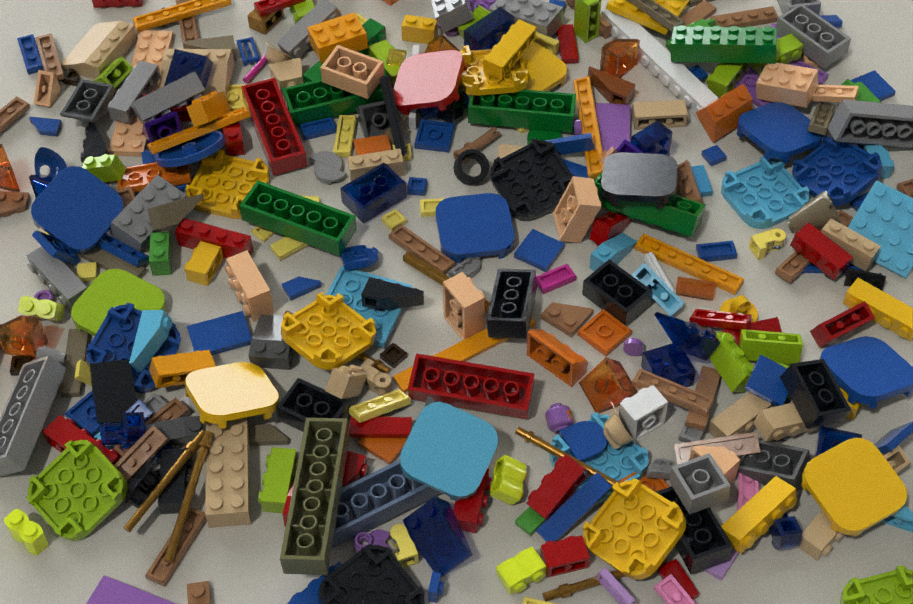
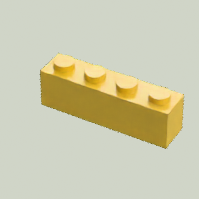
[483,19,537,80]
[843,278,913,341]
[721,476,797,554]

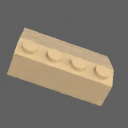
[61,21,137,80]
[159,49,235,100]

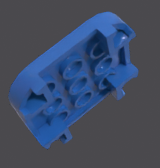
[737,102,824,163]
[792,135,882,206]
[31,166,123,254]
[436,193,514,263]
[86,303,181,393]
[820,336,913,409]

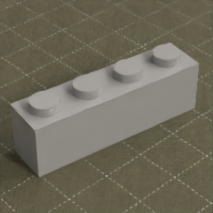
[277,0,341,59]
[108,60,160,124]
[131,71,205,124]
[26,246,87,310]

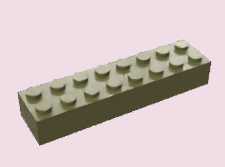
[280,418,350,575]

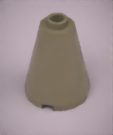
[787,190,841,233]

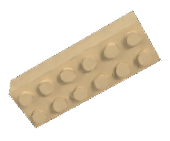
[205,417,251,528]

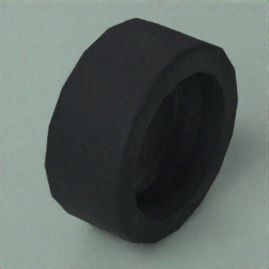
[453,149,490,185]

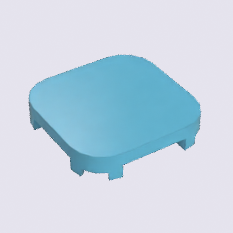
[721,156,810,229]
[399,402,498,501]
[549,412,649,503]

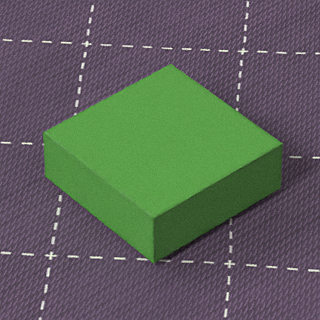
[515,507,545,537]

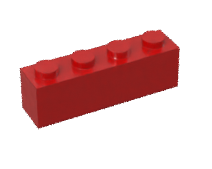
[175,218,253,258]
[42,415,120,465]

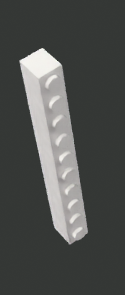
[601,9,718,116]

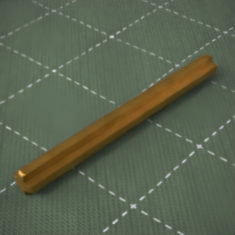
[403,252,490,314]

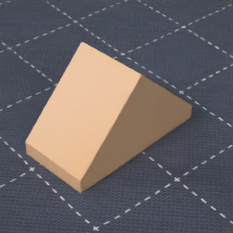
[34,70,61,107]

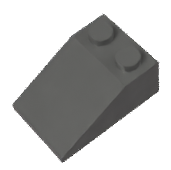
[60,79,116,122]
[248,314,294,370]
[738,440,811,497]

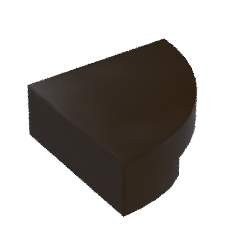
[62,68,80,87]

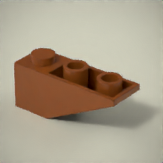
[588,66,636,105]

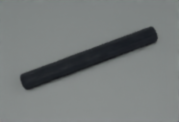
[380,76,407,156]

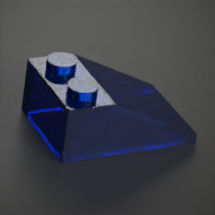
[654,312,720,361]
[403,496,473,578]

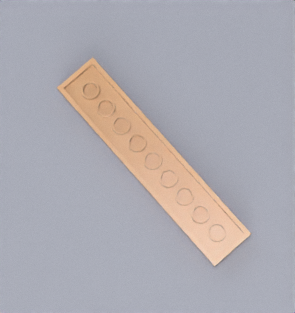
[108,30,174,157]

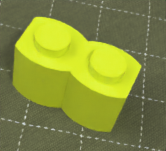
[17,296,65,321]
[490,455,527,505]
[4,509,49,555]
[496,546,547,594]

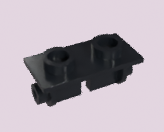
[844,268,886,290]

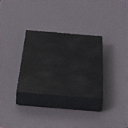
[89,359,136,424]

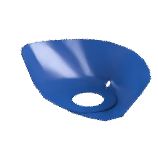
[34,147,67,190]

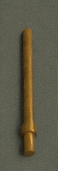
[123,430,204,533]
[542,558,667,601]

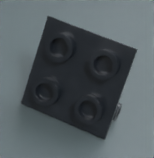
[125,457,160,508]

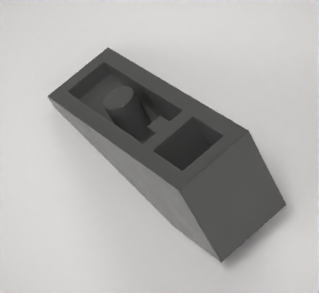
[140,416,206,445]

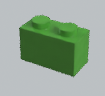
[149,232,173,276]

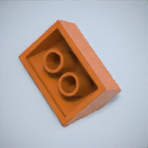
[695,84,753,143]
[527,329,588,387]

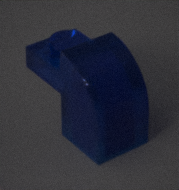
[100,412,145,449]
[769,513,802,550]

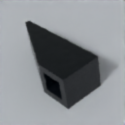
[80,122,109,163]
[361,277,424,311]

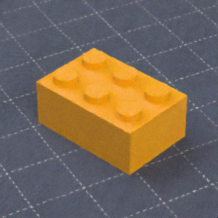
[307,12,368,63]

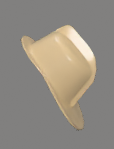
[265,41,293,64]
[603,402,637,449]

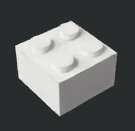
[619,385,668,441]

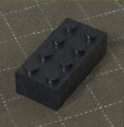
[486,269,537,339]
[656,486,732,574]

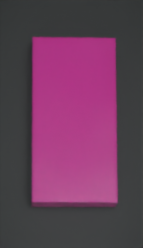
[536,264,577,294]

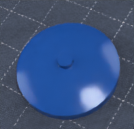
[154,130,225,167]

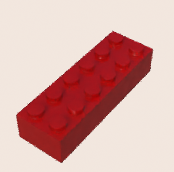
[241,77,307,176]
[408,353,535,419]

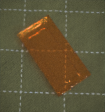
[675,276,716,301]

